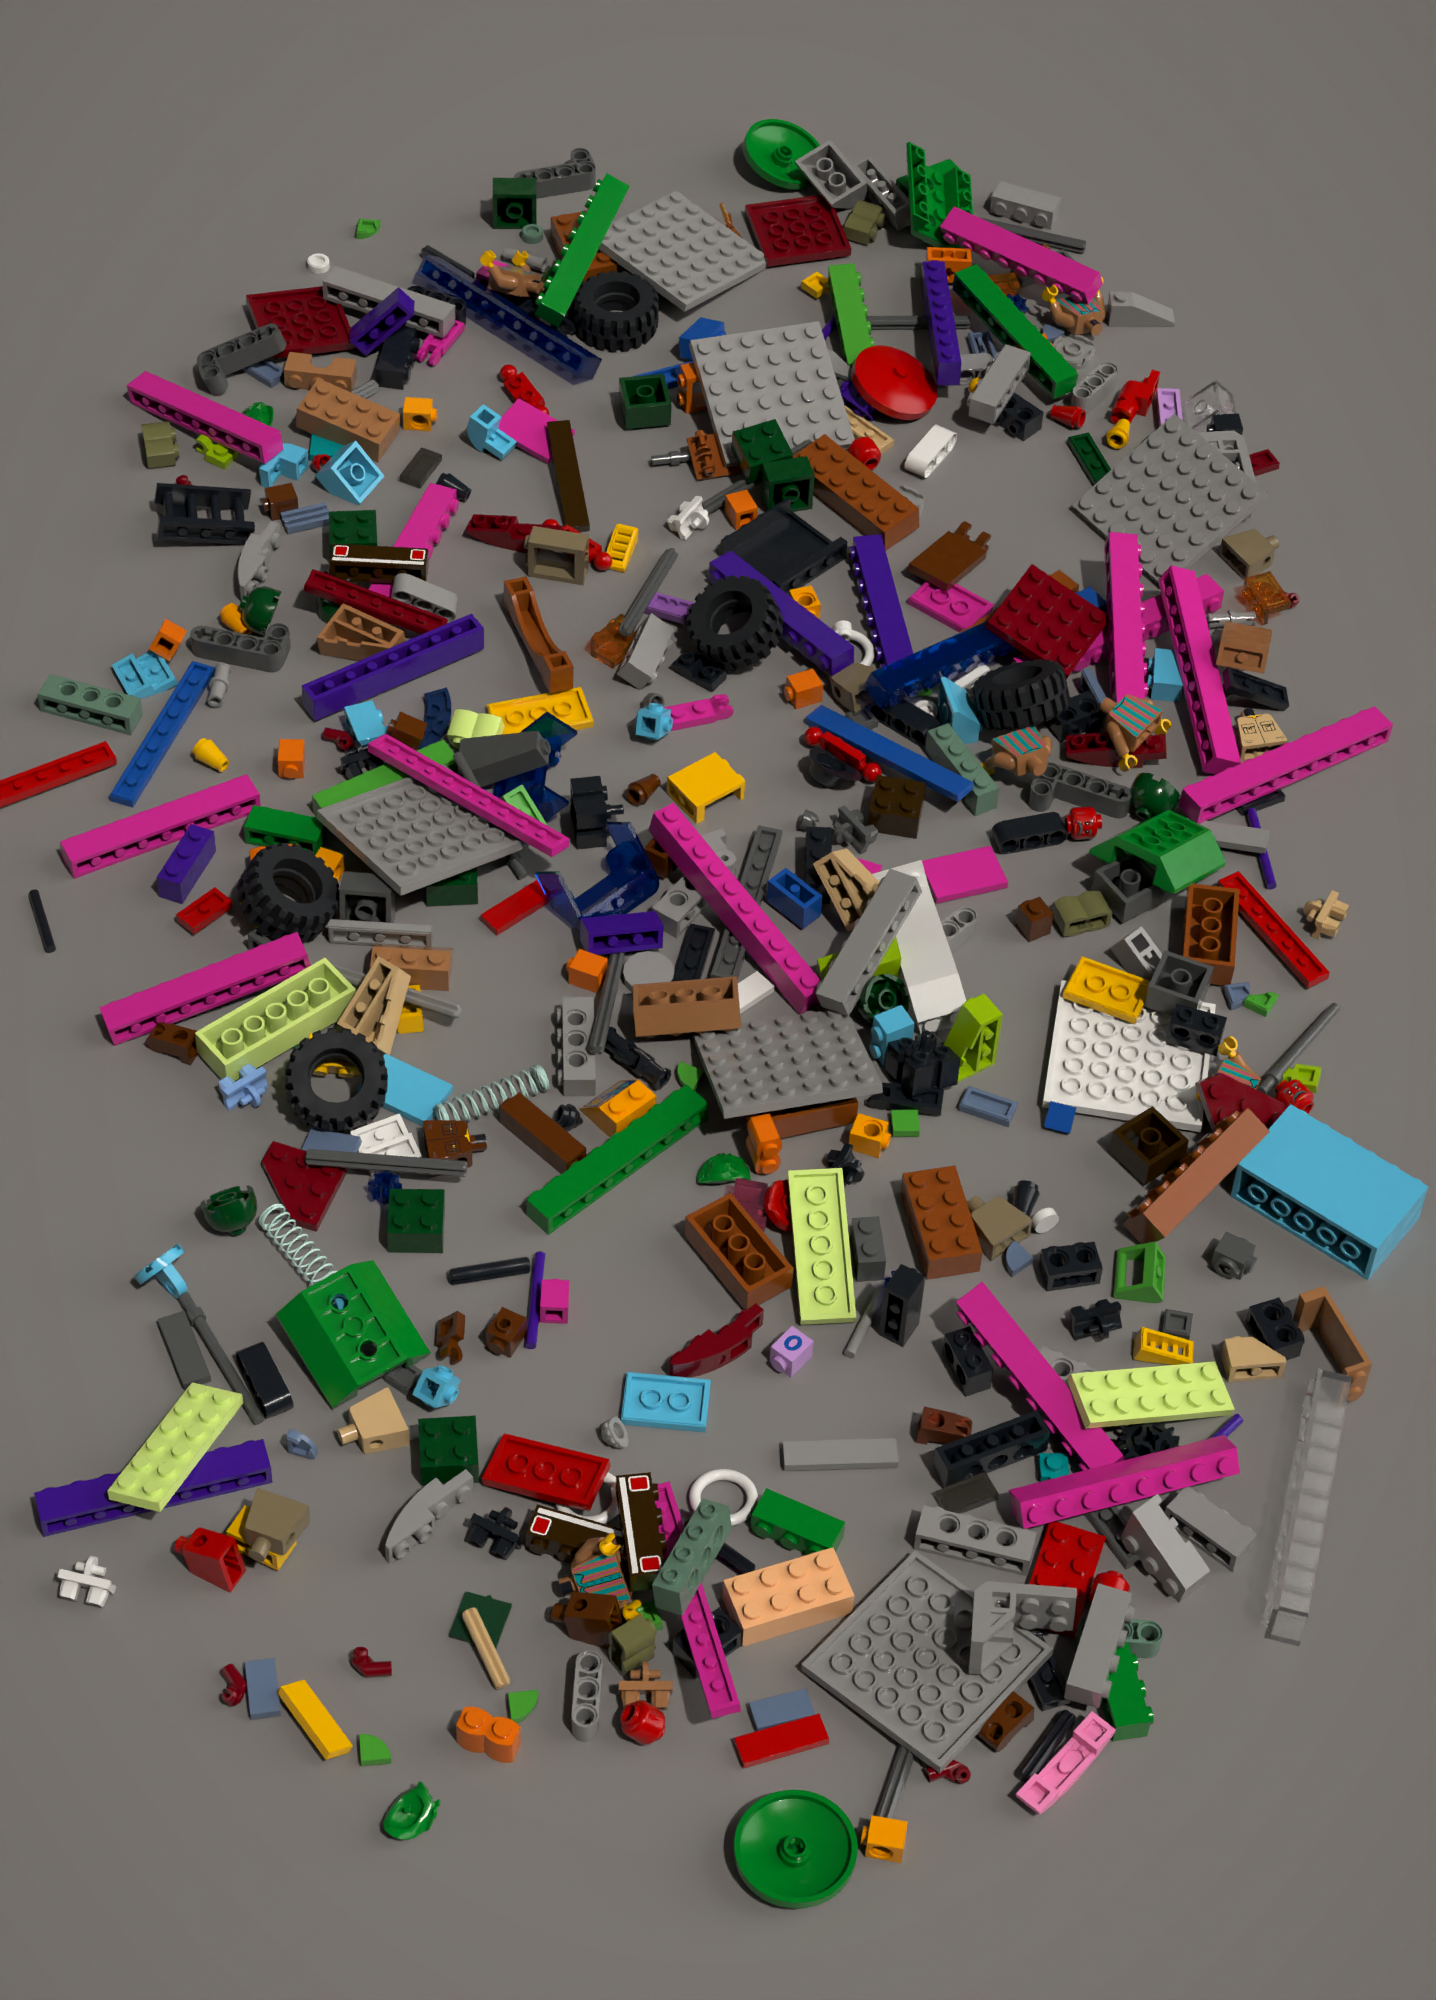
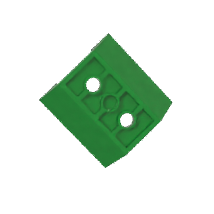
[906,142,973,248]
[1089,810,1226,894]
[276,1260,431,1409]

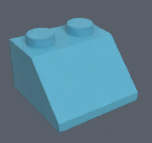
[315,440,385,505]
[937,677,982,744]

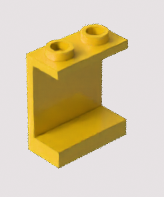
[667,752,746,824]

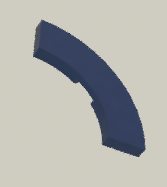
[417,687,452,750]

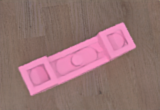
[1016,1711,1116,1815]

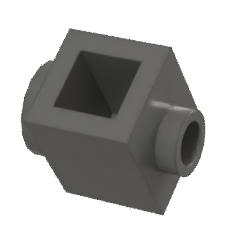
[1211,1231,1257,1280]

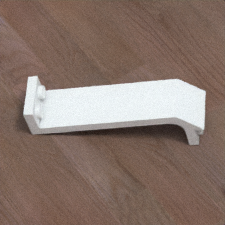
[872,860,966,1034]

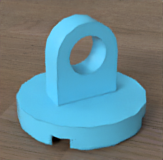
[134,1244,188,1299]

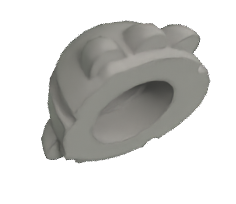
[601,1416,629,1448]

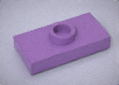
[645,592,695,624]

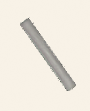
[844,1288,884,1358]

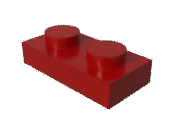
[176,887,233,935]

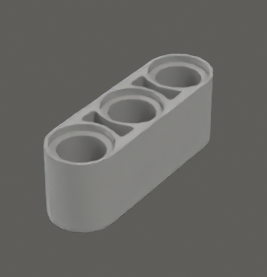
[929,353,994,387]
[1070,362,1118,414]
[391,573,458,623]
[941,907,977,953]
[571,1650,603,1742]

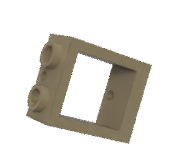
[524,526,589,585]

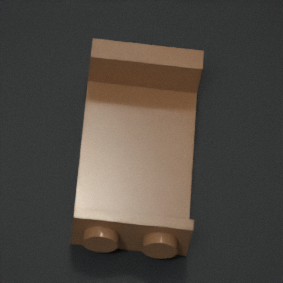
[1216,621,1272,674]
[1293,1286,1372,1404]

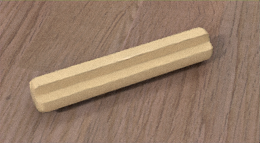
[462,1607,510,1690]

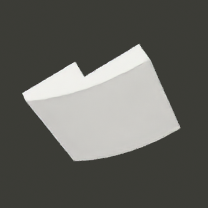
[349,1113,422,1176]

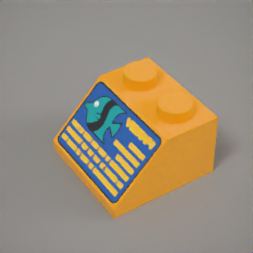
[581,1080,656,1137]

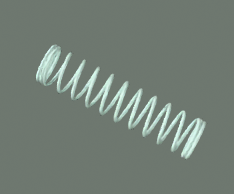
[434,1064,549,1122]
[259,1204,337,1299]

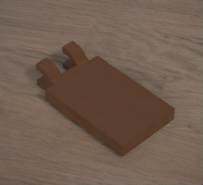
[908,521,991,592]

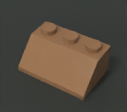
[370,943,454,991]

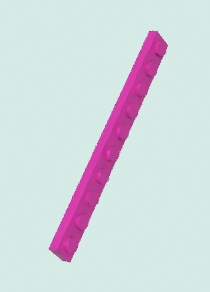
[368,733,569,857]
[655,1481,741,1719]

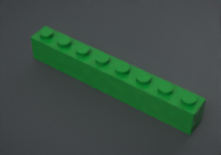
[535,173,630,327]
[952,264,1078,399]
[527,1084,709,1235]

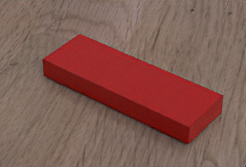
[480,878,556,935]
[734,1713,829,1769]

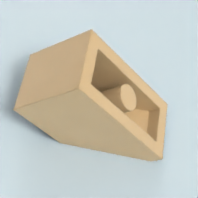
[1221,1336,1286,1382]

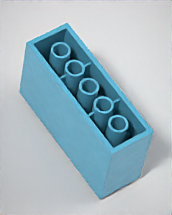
[1231,1104,1429,1280]

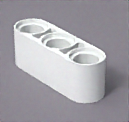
[905,424,957,478]

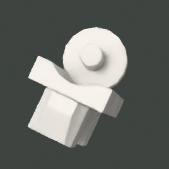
[667,496,709,540]
[58,1556,116,1608]

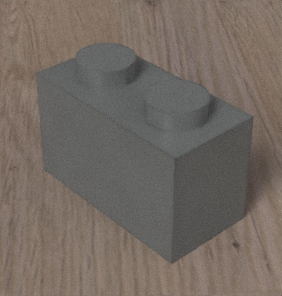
[850,1216,886,1282]

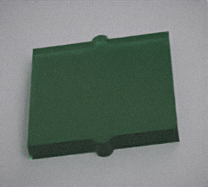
[449,1591,512,1649]

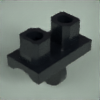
[339,740,385,779]
[827,1143,865,1188]
[1071,1299,1122,1340]
[468,1507,524,1560]

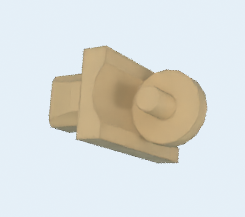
[1303,890,1349,939]

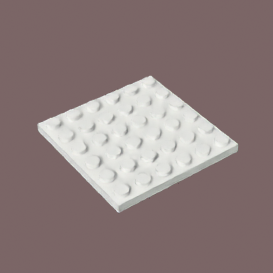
[1042,980,1216,1132]

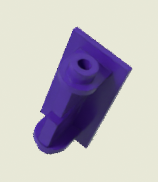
[840,381,877,421]

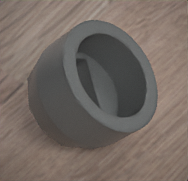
[643,693,665,707]
[799,810,819,831]

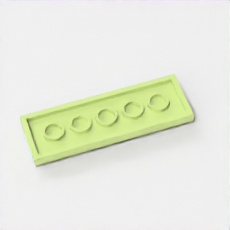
[787,1168,856,1325]
[1067,1361,1235,1429]
[108,1382,244,1512]

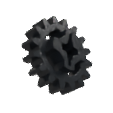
[1118,1421,1180,1460]

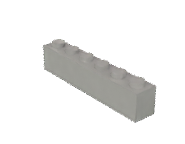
[323,266,455,338]
[816,869,922,1016]

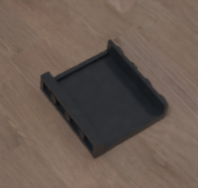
[720,497,847,595]

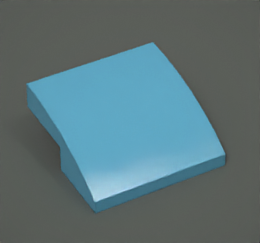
[112,650,178,698]

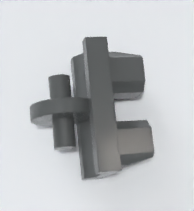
[833,805,878,854]

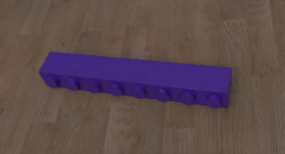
[921,260,962,385]
[849,534,917,688]
[709,551,854,677]
[302,613,484,721]
[34,1439,273,1537]

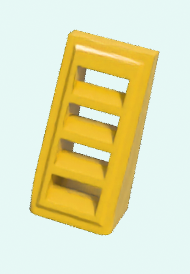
[606,524,638,572]
[397,985,424,1034]
[1133,1327,1194,1365]

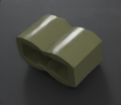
[844,200,886,245]
[141,421,180,468]
[1052,891,1112,936]
[608,1614,657,1677]

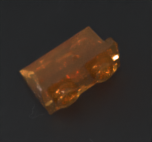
[1241,571,1291,625]
[590,614,636,669]

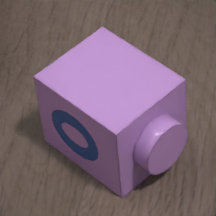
[769,1326,814,1378]

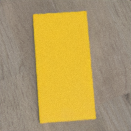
[486,687,594,737]

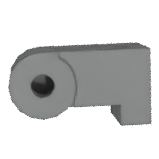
[701,828,736,875]

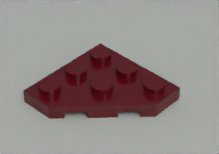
[1195,1073,1286,1132]
[262,1141,348,1232]

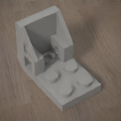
[1197,431,1256,518]
[969,1581,1077,1675]

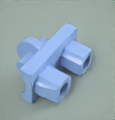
[218,1064,268,1111]

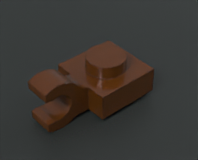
[436,1311,465,1365]

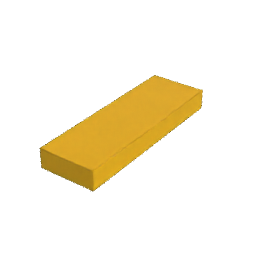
[277,1680,353,1760]

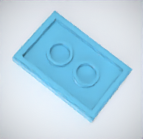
[357,1053,453,1126]
[621,1372,711,1432]

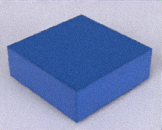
[1044,1101,1077,1133]

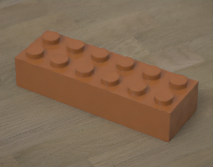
[793,434,919,551]
[1123,1108,1270,1244]

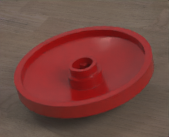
[851,345,937,420]

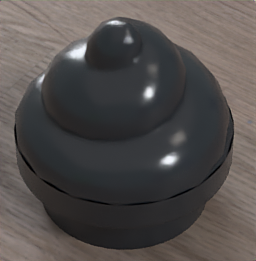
[554,1104,583,1131]

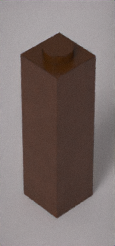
[500,1092,586,1174]

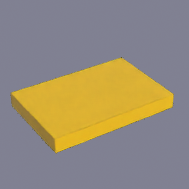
[1062,956,1150,1024]

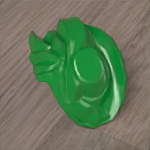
[242,402,274,427]
[696,1153,751,1184]
[383,1781,441,1840]

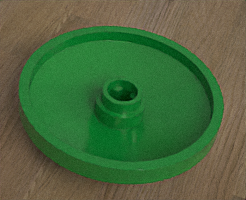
[743,119,820,189]
[734,1790,858,1909]

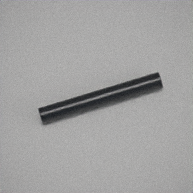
[29,889,56,953]

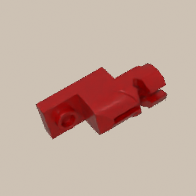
[1110,370,1160,424]

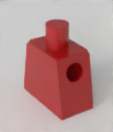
[174,1527,246,1593]

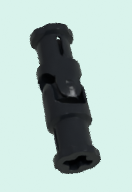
[604,1027,671,1090]

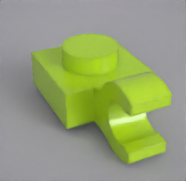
[196,434,238,470]

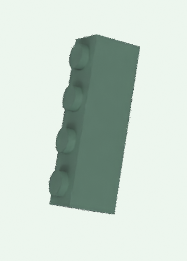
[925,723,999,816]

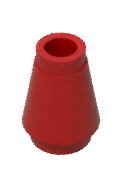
[1050,405,1086,429]

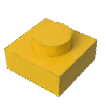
[801,272,829,299]

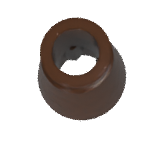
[626,774,661,805]

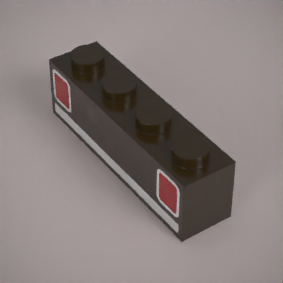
[330,544,429,584]
[615,1472,667,1592]
[526,1504,626,1567]

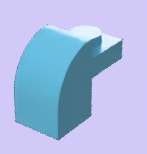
[467,404,517,460]
[259,443,309,488]

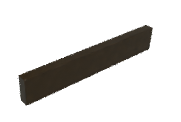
[547,420,590,532]

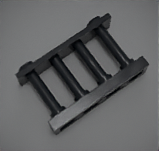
[154,483,255,545]

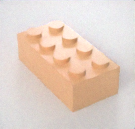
[722,1547,855,1647]

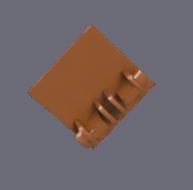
[686,430,742,480]

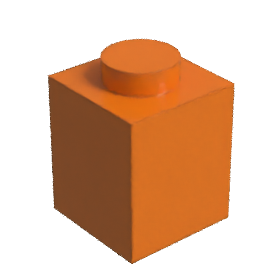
[725,489,758,530]
[149,619,187,661]
[784,668,823,709]
[278,739,306,778]
[566,949,608,993]

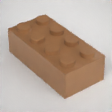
[296,378,400,462]
[633,976,741,1038]

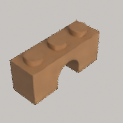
[284,352,357,392]

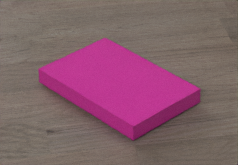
[498,398,575,464]
[908,581,994,632]
[922,846,1008,904]

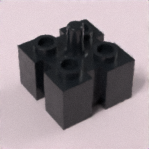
[570,776,624,849]
[885,1030,961,1096]

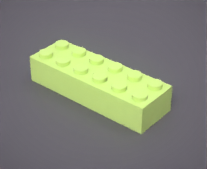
[195,958,356,1081]

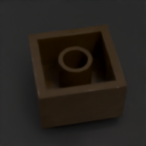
[868,775,926,839]
[1109,1106,1189,1185]

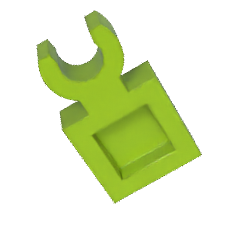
[1276,1064,1321,1093]

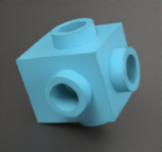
[635,703,673,740]
[412,1365,461,1408]

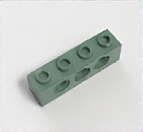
[38,674,143,735]
[652,1498,732,1616]

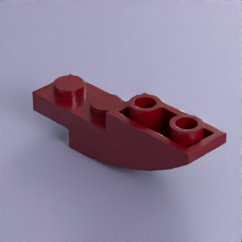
[466,514,564,554]
[1066,732,1167,768]
[669,1303,764,1378]

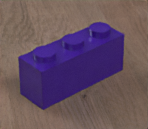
[350,287,415,356]
[157,824,216,904]
[580,911,664,955]

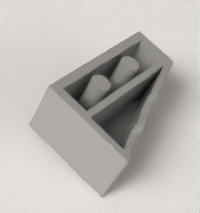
[1120,1494,1210,1602]

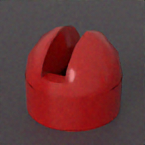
[311,454,330,472]

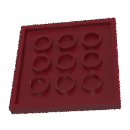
[745,195,851,267]
[246,286,356,359]
[985,564,1109,680]

